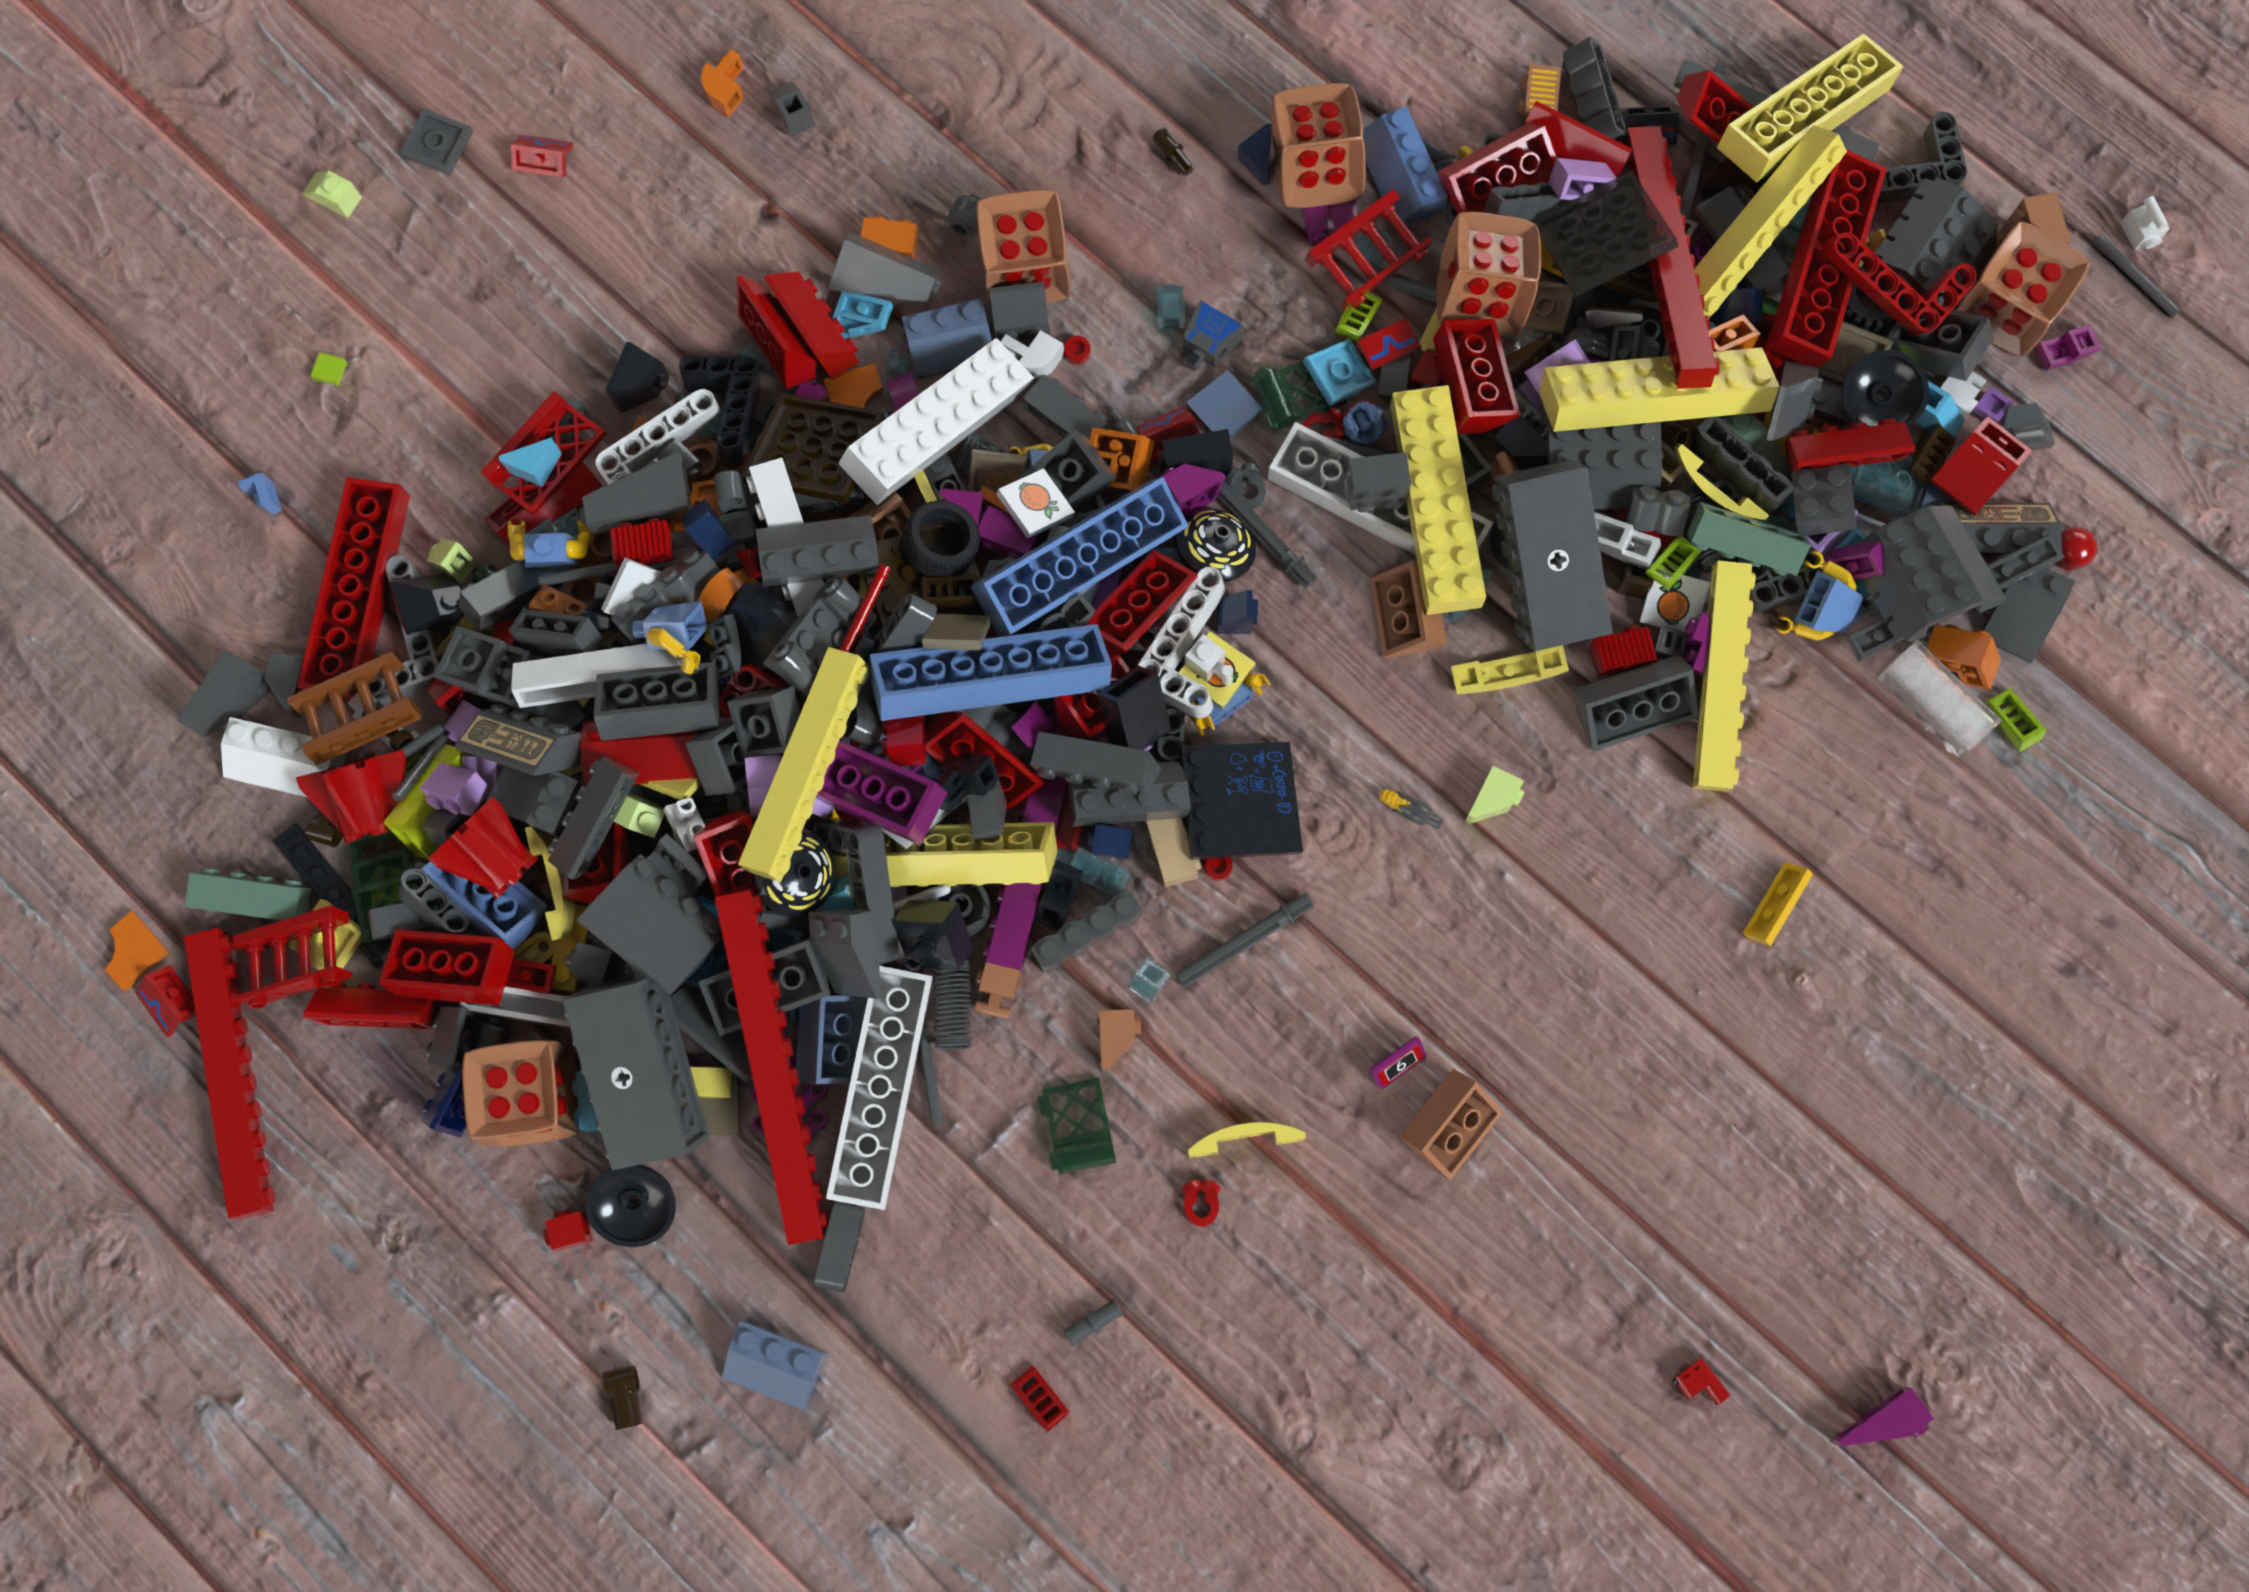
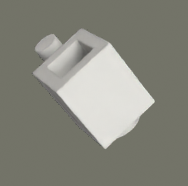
[2120,196,2169,250]
[1940,371,1987,415]
[1185,634,1233,686]

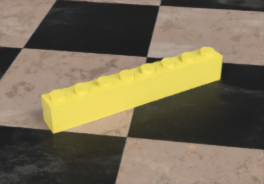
[1694,125,1847,318]
[1693,561,1756,792]
[738,647,870,882]

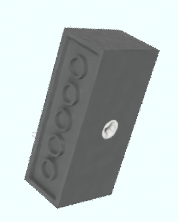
[1492,459,1613,651]
[562,974,710,1170]

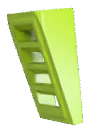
[1335,288,1383,344]
[1645,535,1702,590]
[1986,687,2046,752]

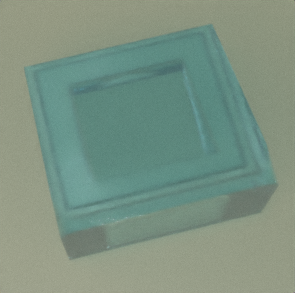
[1129,958,1172,1002]

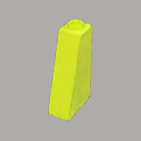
[383,744,472,861]

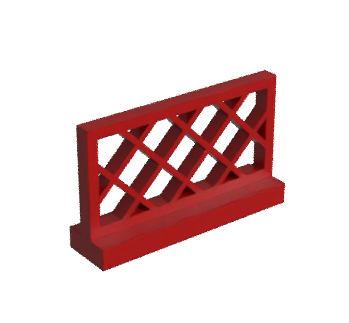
[480,391,607,516]

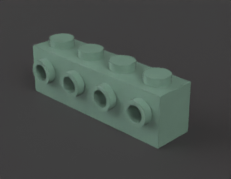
[1687,502,1811,576]
[184,868,312,920]

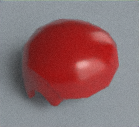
[2055,527,2098,571]

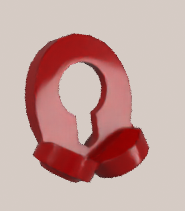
[1302,407,1345,439]
[1182,1179,1221,1227]

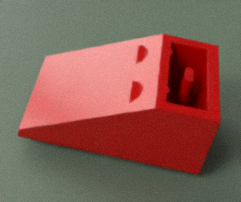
[1930,416,2033,516]

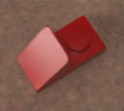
[505,959,557,994]

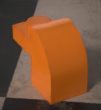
[701,49,744,117]
[698,568,758,623]

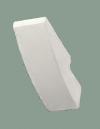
[1594,512,1661,571]

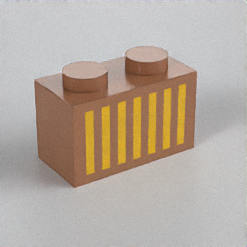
[1517,64,1561,126]

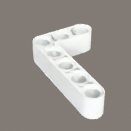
[596,389,720,485]
[1138,567,1225,718]

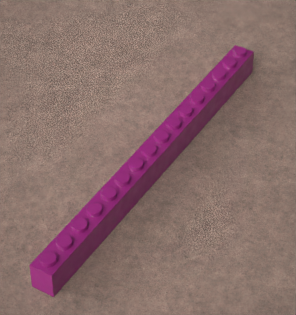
[983,565,1125,974]

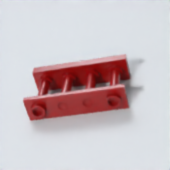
[1304,189,1433,311]
[233,905,352,1009]

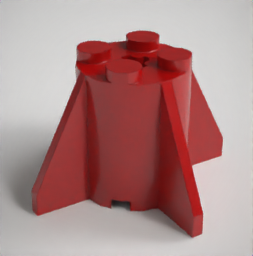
[296,749,406,843]
[428,797,539,899]

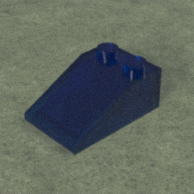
[421,1068,467,1138]

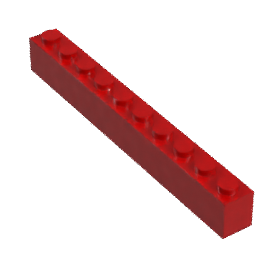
[184,928,275,1220]

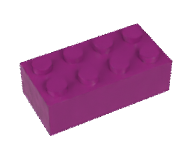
[816,741,947,846]

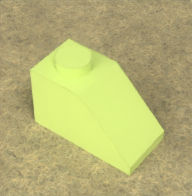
[302,171,362,218]
[426,538,477,585]
[1465,766,1525,824]
[614,792,664,838]

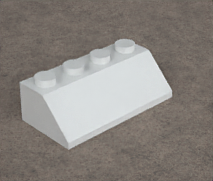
[221,717,348,798]

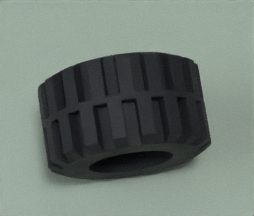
[1843,264,1906,335]

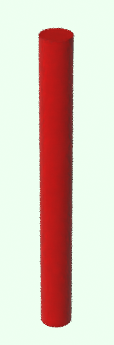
[839,564,891,653]

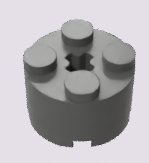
[932,884,991,938]

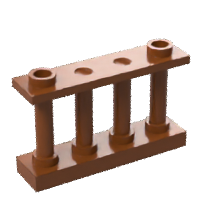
[286,651,422,765]

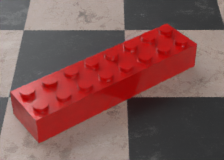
[1766,149,1887,367]
[297,477,410,702]

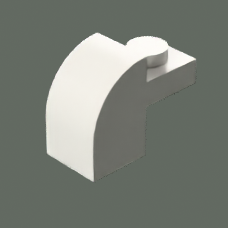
[1001,330,1064,379]

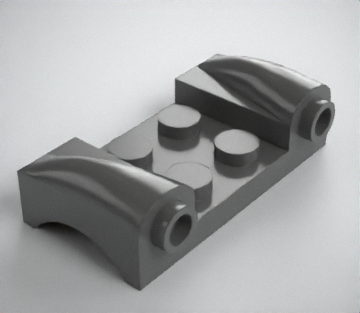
[763,577,877,703]

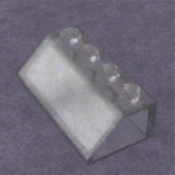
[1877,640,2002,758]

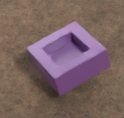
[1972,386,2014,423]

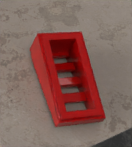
[1010,1365,1071,1433]

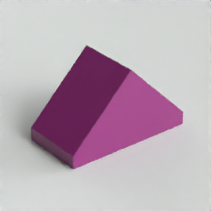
[939,489,983,527]

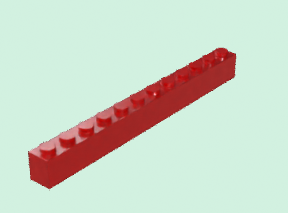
[1624,126,1720,389]
[715,887,829,1245]

